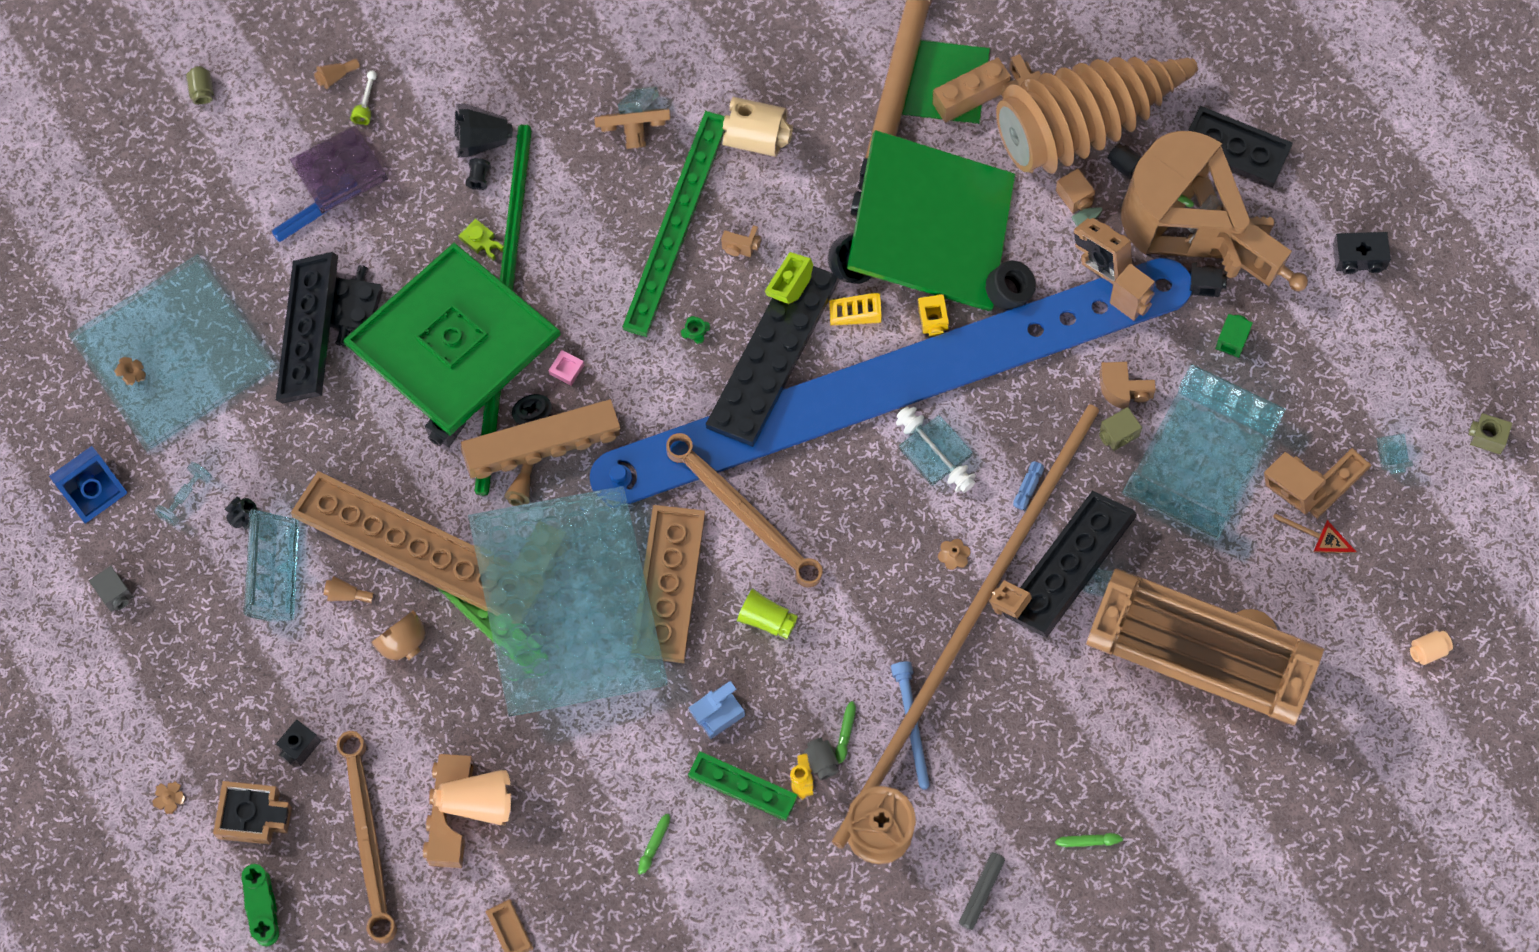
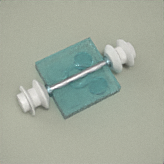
[896,407,976,493]

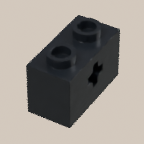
[1333,232,1391,274]

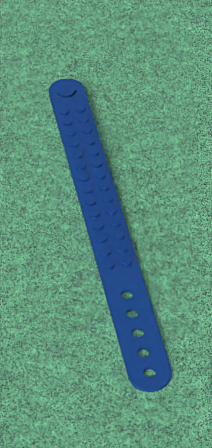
[590,258,1192,506]

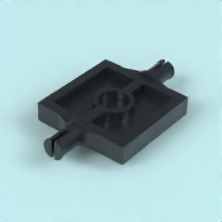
[330,265,383,347]

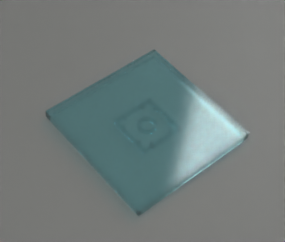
[68,254,278,452]

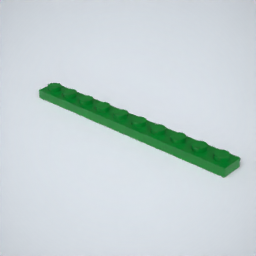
[622,111,726,337]

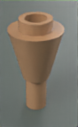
[314,59,360,89]
[504,463,534,507]
[323,576,374,603]

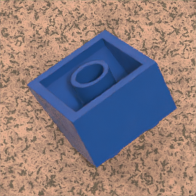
[49,446,127,524]

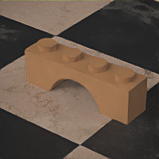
[423,754,474,868]

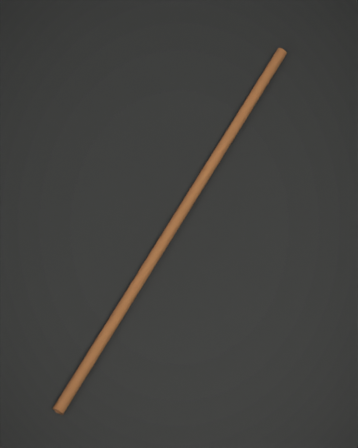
[831,404,1099,849]

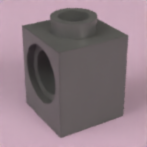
[89,566,133,612]

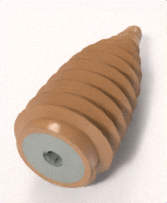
[996,57,1198,174]

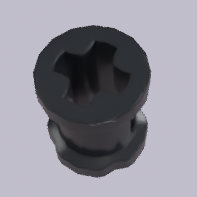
[465,158,491,190]

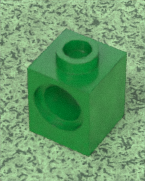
[1215,313,1253,358]

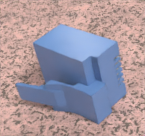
[688,681,745,739]

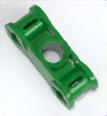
[241,864,279,947]

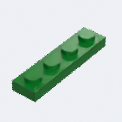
[688,751,798,822]

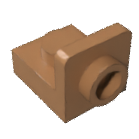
[989,580,1032,619]

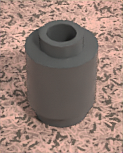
[804,738,839,780]

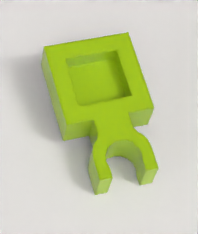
[459,219,504,261]

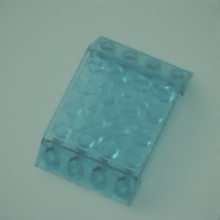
[1122,364,1286,541]

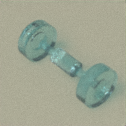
[153,462,212,527]

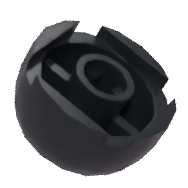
[827,233,872,284]

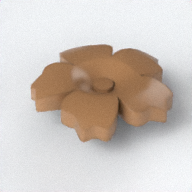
[114,357,146,385]
[152,781,186,814]

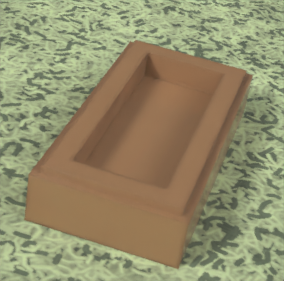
[485,899,534,952]

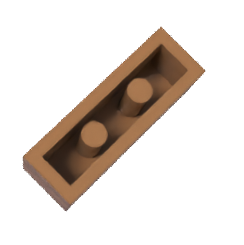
[933,57,1011,123]

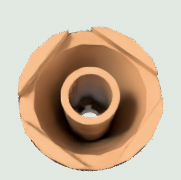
[433,770,511,825]

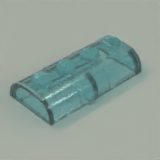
[243,509,299,622]

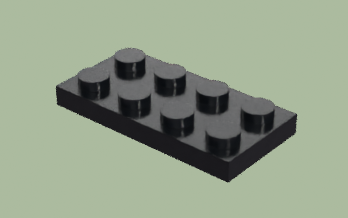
[1188,106,1293,188]

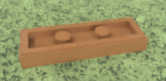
[1309,448,1372,519]

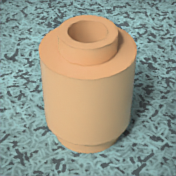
[1410,631,1453,665]

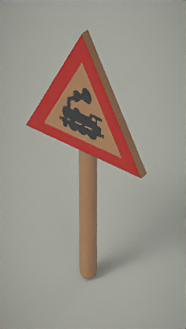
[1273,514,1356,553]

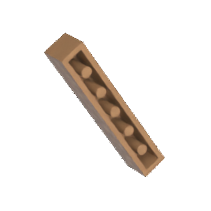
[461,399,620,479]

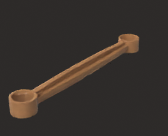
[666,433,822,588]
[337,731,397,943]

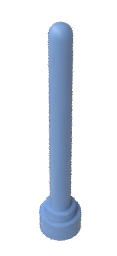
[891,661,930,789]

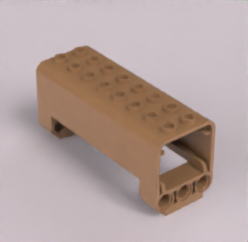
[1086,568,1324,726]

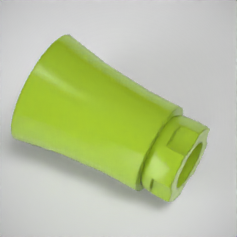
[737,588,798,639]

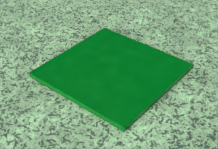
[902,40,990,124]

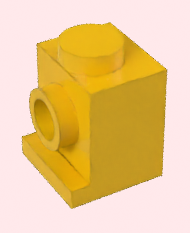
[918,294,949,337]

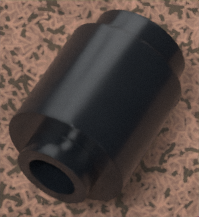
[1107,143,1141,179]

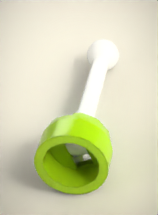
[350,71,377,125]

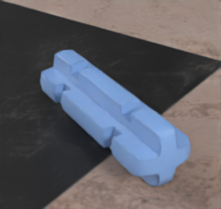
[1013,461,1044,510]

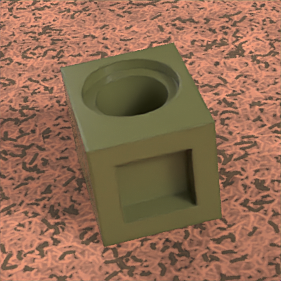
[1099,407,1142,451]
[1468,413,1512,455]

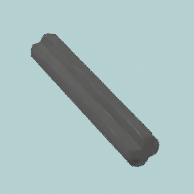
[959,852,1005,930]

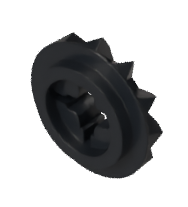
[512,394,553,425]

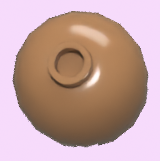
[371,610,426,660]

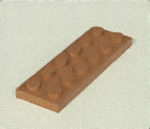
[631,505,705,663]

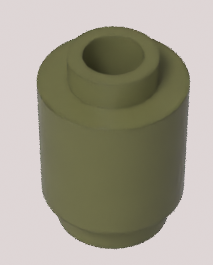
[186,66,214,105]

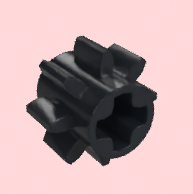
[225,496,259,530]

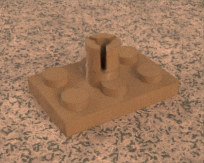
[594,108,671,149]

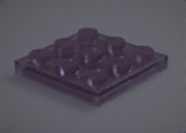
[289,125,388,214]

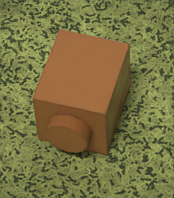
[1056,169,1095,214]

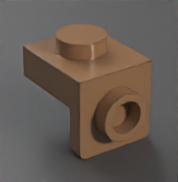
[721,225,762,257]

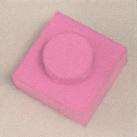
[548,350,584,386]

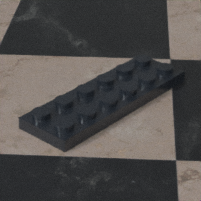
[276,252,338,404]
[1002,491,1137,638]

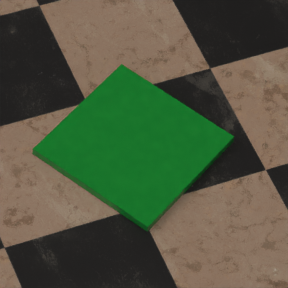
[847,130,1015,311]
[343,242,561,436]

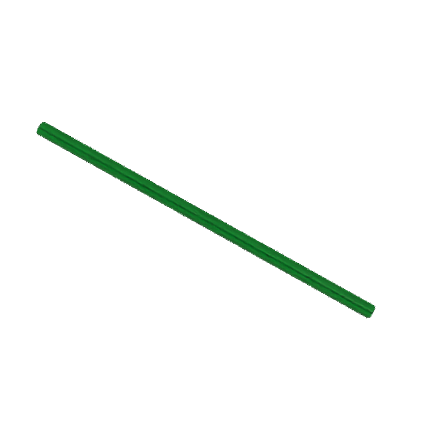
[474,124,532,496]

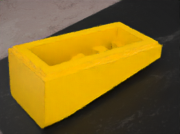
[829,293,881,325]

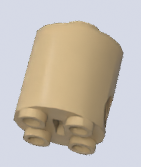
[723,97,793,157]

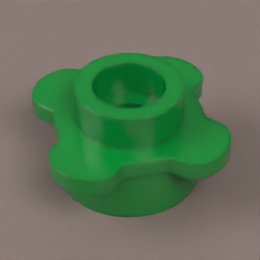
[681,316,710,344]

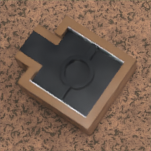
[1074,218,1132,284]
[213,781,292,845]

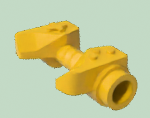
[790,754,814,800]

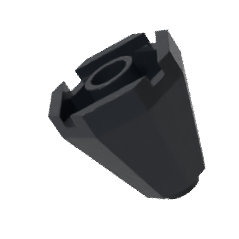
[454,104,512,158]

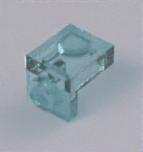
[1376,433,1413,474]

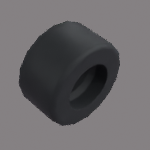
[986,260,1036,310]

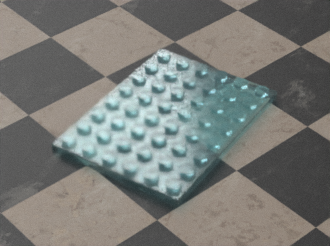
[468,486,668,717]

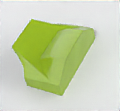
[765,252,814,304]

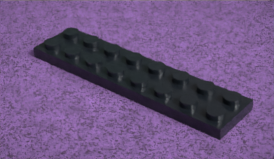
[706,266,840,447]

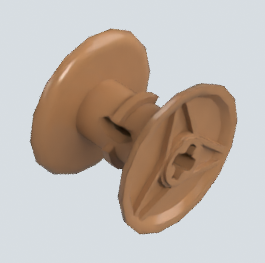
[847,786,916,864]

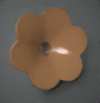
[938,539,971,570]

